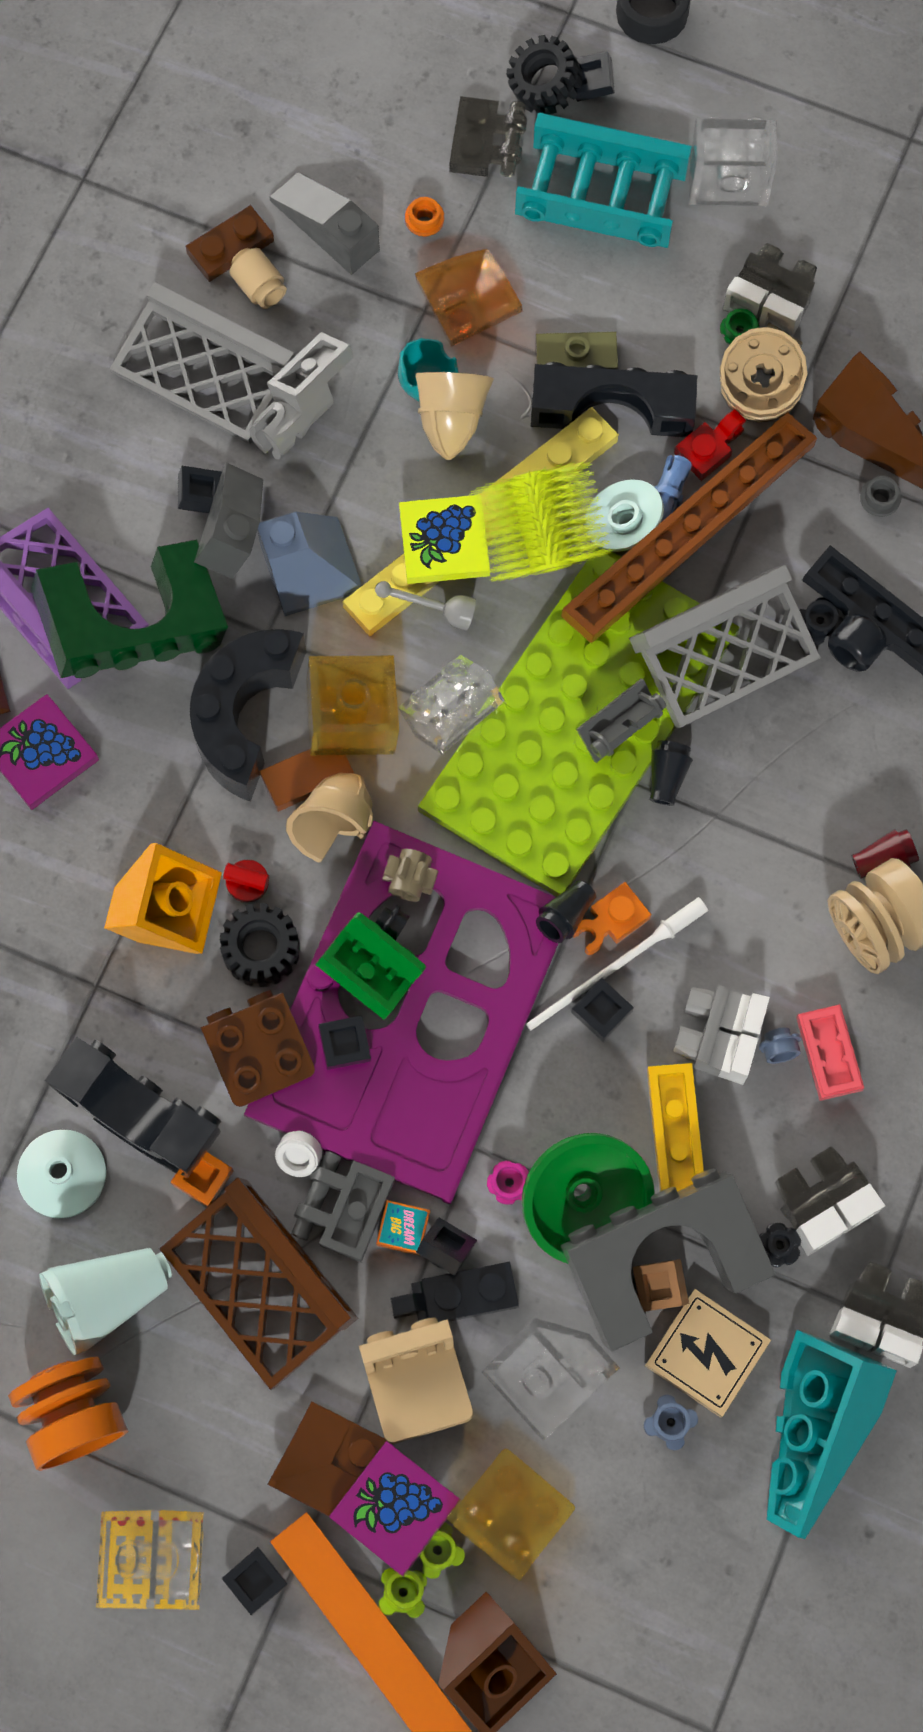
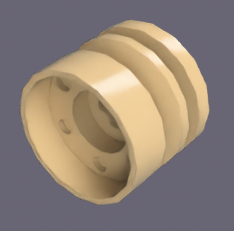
[720,327,807,423]
[827,858,923,974]

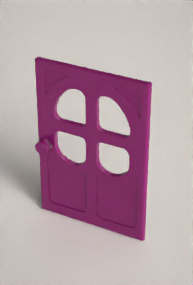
[244,821,559,1204]

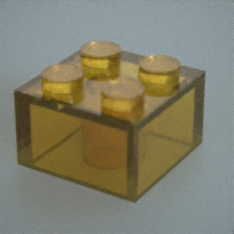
[306,655,399,756]

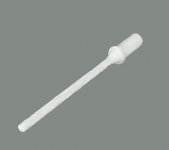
[526,897,708,1031]

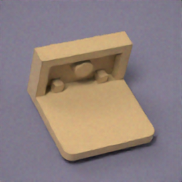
[359,1318,473,1444]

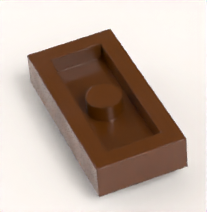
[185,205,274,282]

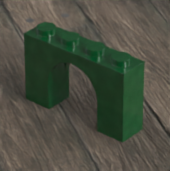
[31,539,228,678]

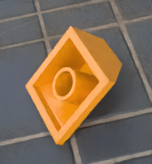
[104,843,222,954]

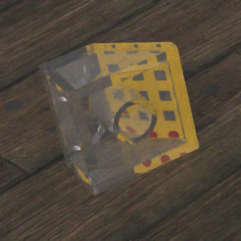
[96,1510,204,1610]

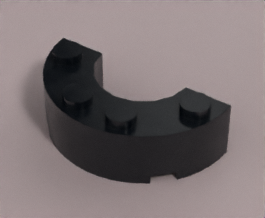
[190,629,306,802]
[45,1037,221,1178]

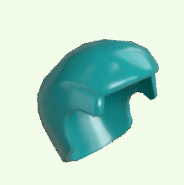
[398,338,459,402]

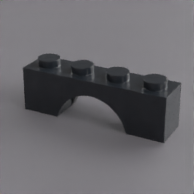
[530,362,698,437]

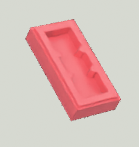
[796,1004,864,1101]

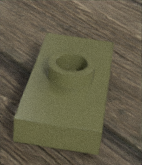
[536,332,618,370]

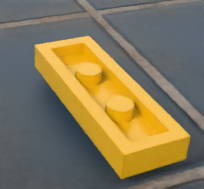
[647,1063,704,1192]

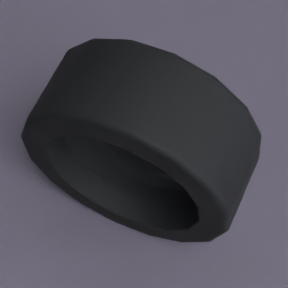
[616,0,691,45]

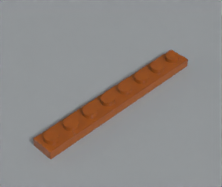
[561,412,817,644]

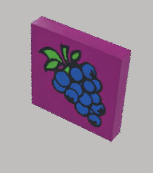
[0,694,99,811]
[329,1441,461,1577]

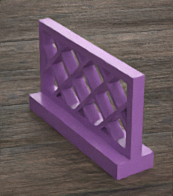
[0,508,149,689]

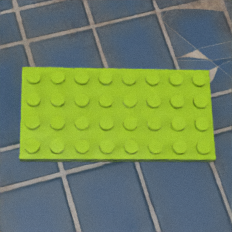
[418,547,740,897]

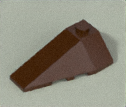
[813,351,923,489]

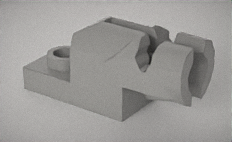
[249,332,354,459]

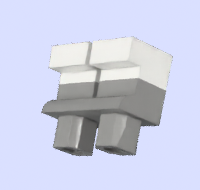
[673,984,770,1085]

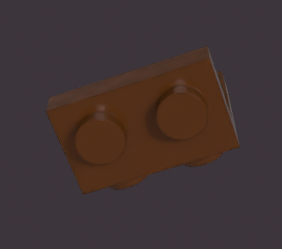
[201,990,315,1107]

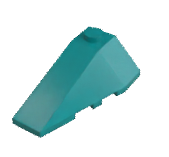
[766,1330,897,1539]

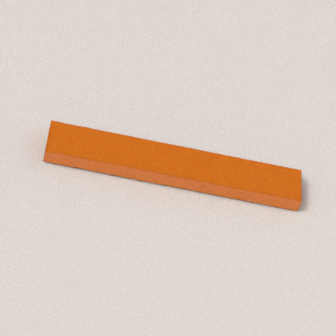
[270,1512,473,1732]

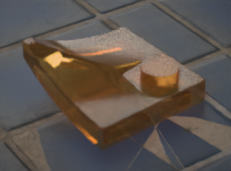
[415,249,523,347]

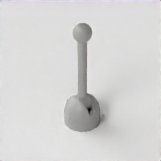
[375,581,476,631]

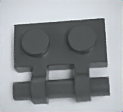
[291,1151,395,1263]

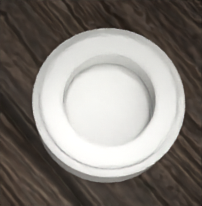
[275,1131,322,1177]

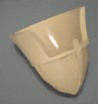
[416,372,494,460]
[286,772,373,863]

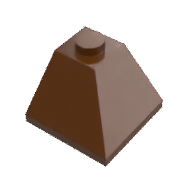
[438,1592,557,1732]

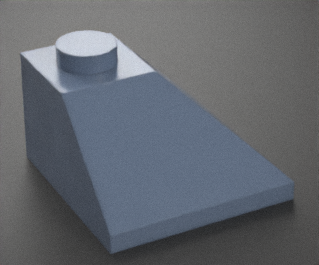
[258,512,362,616]

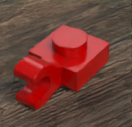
[674,409,746,481]

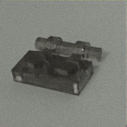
[449,96,527,177]

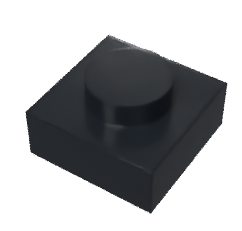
[574,51,615,102]
[178,465,222,513]
[571,978,634,1042]
[318,1016,371,1070]
[416,1217,477,1276]
[221,1547,288,1616]

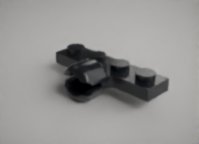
[802,545,923,675]

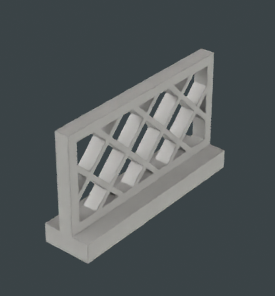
[110,281,295,444]
[629,564,821,729]

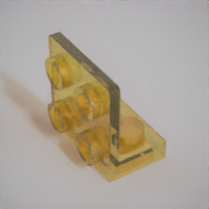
[446,1449,575,1582]

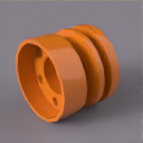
[8,1356,129,1471]

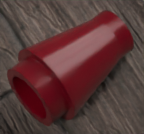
[851,829,919,879]

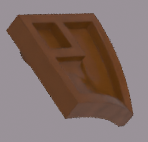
[267,1401,393,1517]

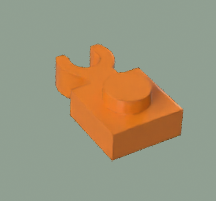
[573,882,652,955]

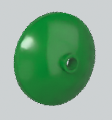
[522,1133,655,1264]

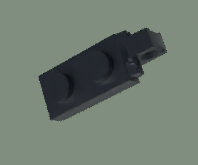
[390,1261,519,1322]

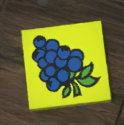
[399,495,490,584]

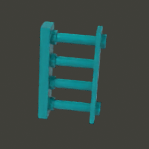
[515,113,692,248]

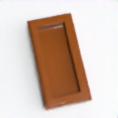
[260,737,354,812]

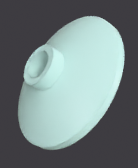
[584,479,664,552]
[17,1130,106,1219]

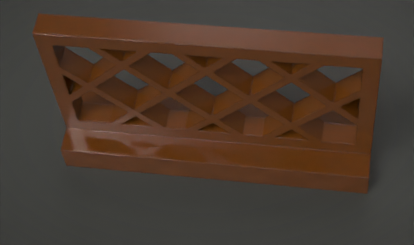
[159,1177,358,1390]

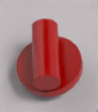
[223,860,269,903]

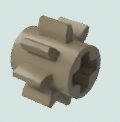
[383,849,439,902]

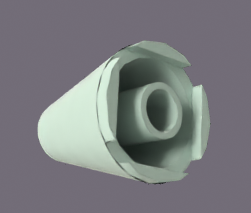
[39,1248,172,1356]

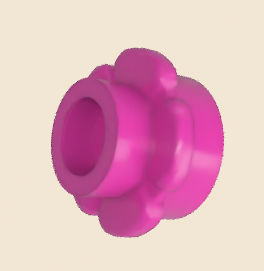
[487,1161,529,1205]

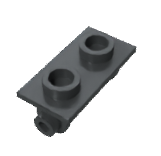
[576,679,667,763]

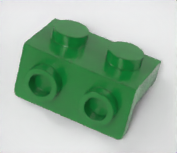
[315,912,426,1020]

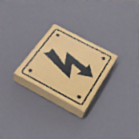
[645,1289,771,1418]

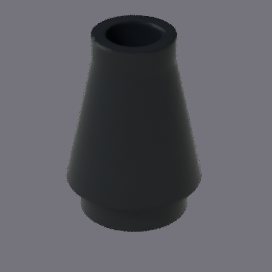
[649,740,693,806]
[536,880,596,943]

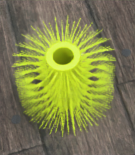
[469,462,612,581]

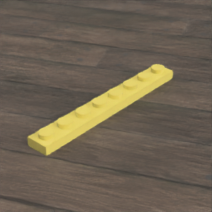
[343,407,619,637]

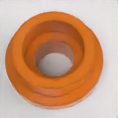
[405,197,444,237]

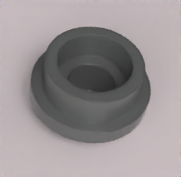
[860,476,902,517]

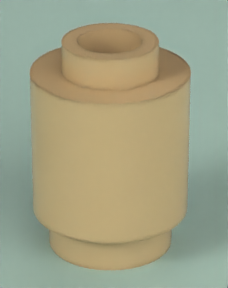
[229,248,287,309]

